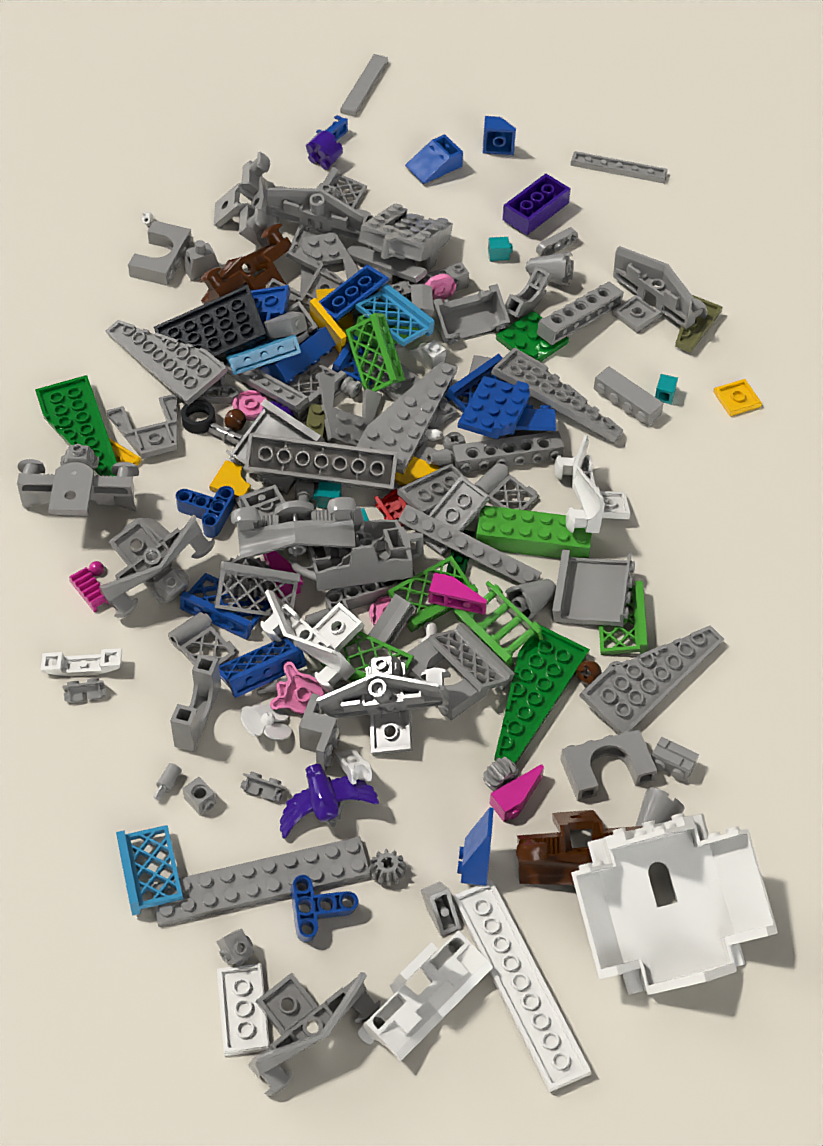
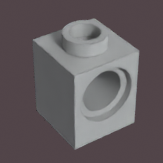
[182,777,216,815]

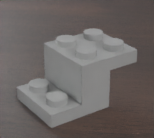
[235,485,285,517]
[299,693,340,771]

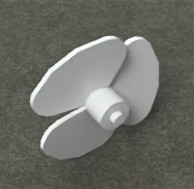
[240,704,292,740]

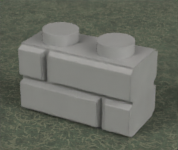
[651,737,699,781]

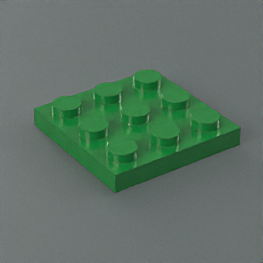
[496,311,569,362]

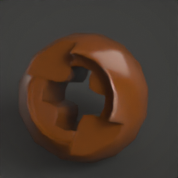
[224,409,246,432]
[576,660,602,685]

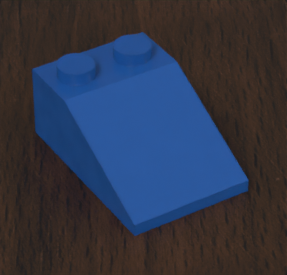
[457,807,494,886]

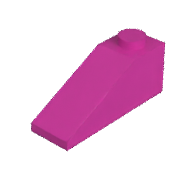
[263,551,303,599]
[428,573,487,615]
[489,764,544,822]

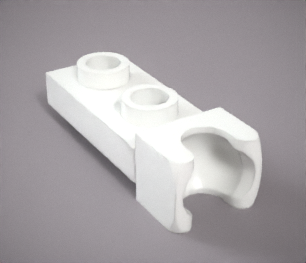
[335,749,372,784]

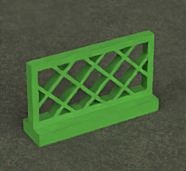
[346,313,406,392]
[387,555,478,633]
[599,581,648,655]
[320,631,414,682]

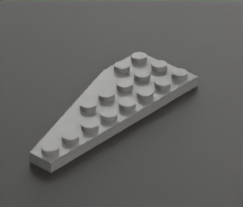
[491,347,623,443]
[579,626,724,735]

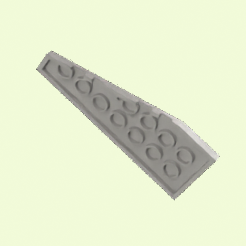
[106,320,229,406]
[356,361,458,474]

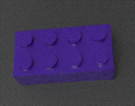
[502,173,571,235]

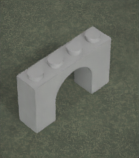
[128,221,193,286]
[400,633,488,720]
[170,654,221,752]
[560,730,657,801]

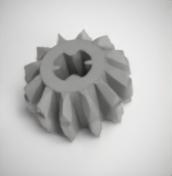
[483,757,519,791]
[369,848,406,887]

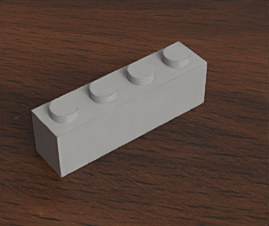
[594,366,664,426]

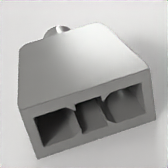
[184,240,220,281]

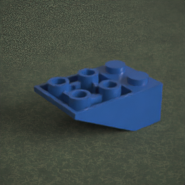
[405,134,463,184]

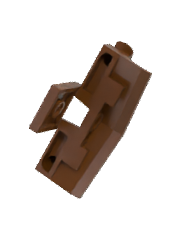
[200,224,292,304]
[516,810,643,885]

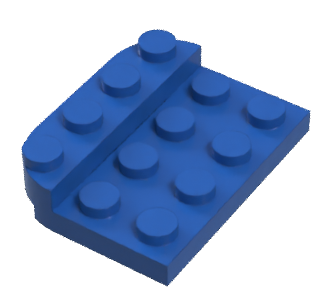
[251,285,290,330]
[458,376,530,439]

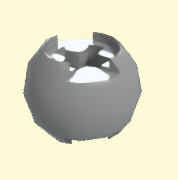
[443,432,466,451]

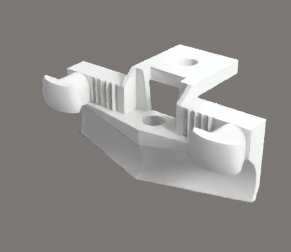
[554,435,630,533]
[261,590,365,692]
[358,930,493,1062]

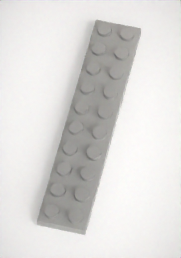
[151,836,370,927]

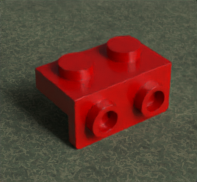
[374,488,408,527]

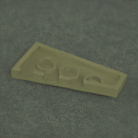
[675,295,723,353]

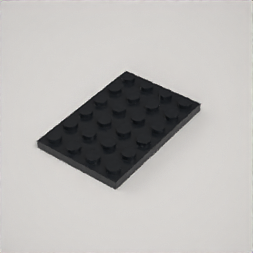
[154,285,268,360]

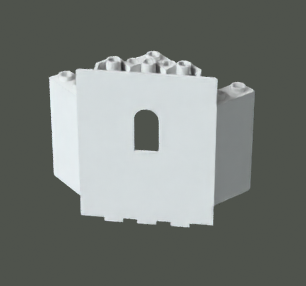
[571,813,778,995]

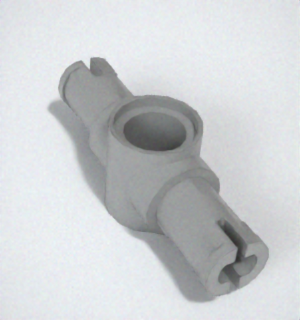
[295,479,315,502]

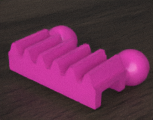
[69,561,109,612]

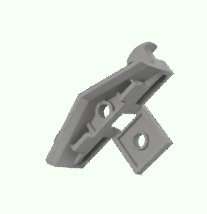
[214,152,280,248]
[612,246,708,332]
[248,972,380,1095]

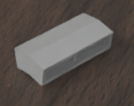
[411,284,434,317]
[368,593,416,645]

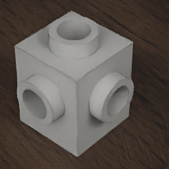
[216,929,254,966]

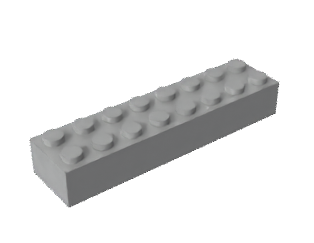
[244,433,398,491]

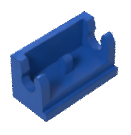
[316,115,348,141]

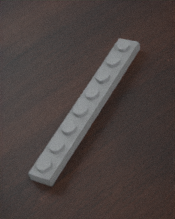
[398,505,542,584]

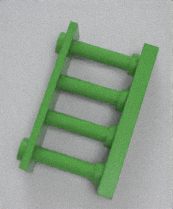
[454,581,543,668]

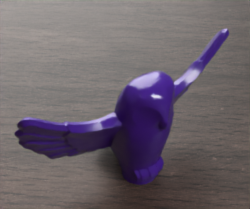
[280,764,379,838]

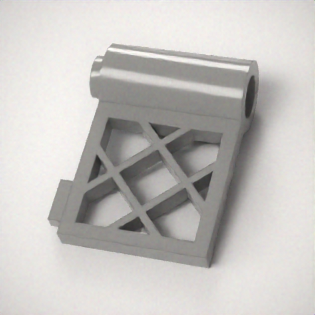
[474,463,538,510]
[168,612,236,666]

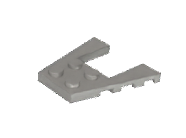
[300,232,359,293]
[267,241,345,307]
[316,372,382,446]
[106,394,177,459]

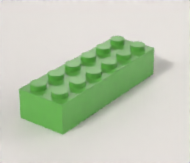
[476,505,592,559]

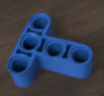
[175,486,235,538]
[291,875,358,942]

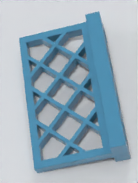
[355,283,435,346]
[225,335,301,375]
[116,825,183,916]

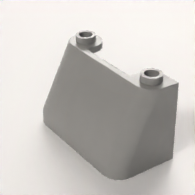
[431,284,510,345]

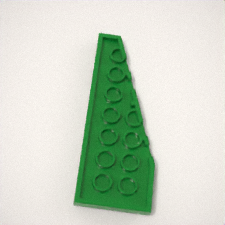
[35,375,117,477]
[494,624,590,765]

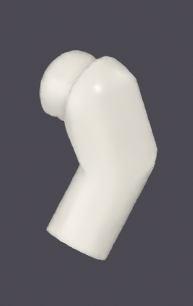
[141,212,153,227]
[425,428,443,441]
[419,622,437,644]

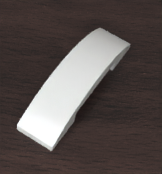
[41,648,122,676]

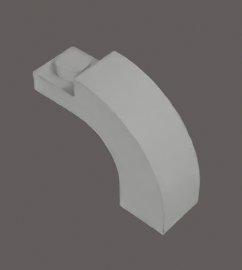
[505,266,552,318]

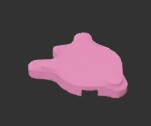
[270,662,325,715]

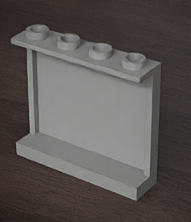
[226,399,326,495]
[552,550,635,627]

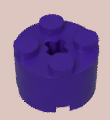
[306,130,343,170]

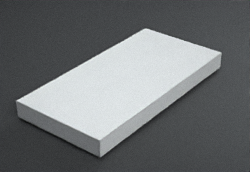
[217,963,270,1056]

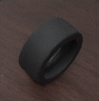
[181,400,216,434]

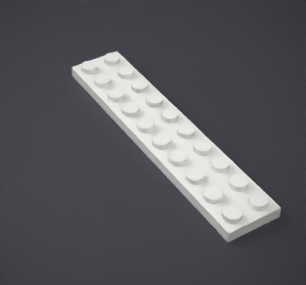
[452,880,591,1093]

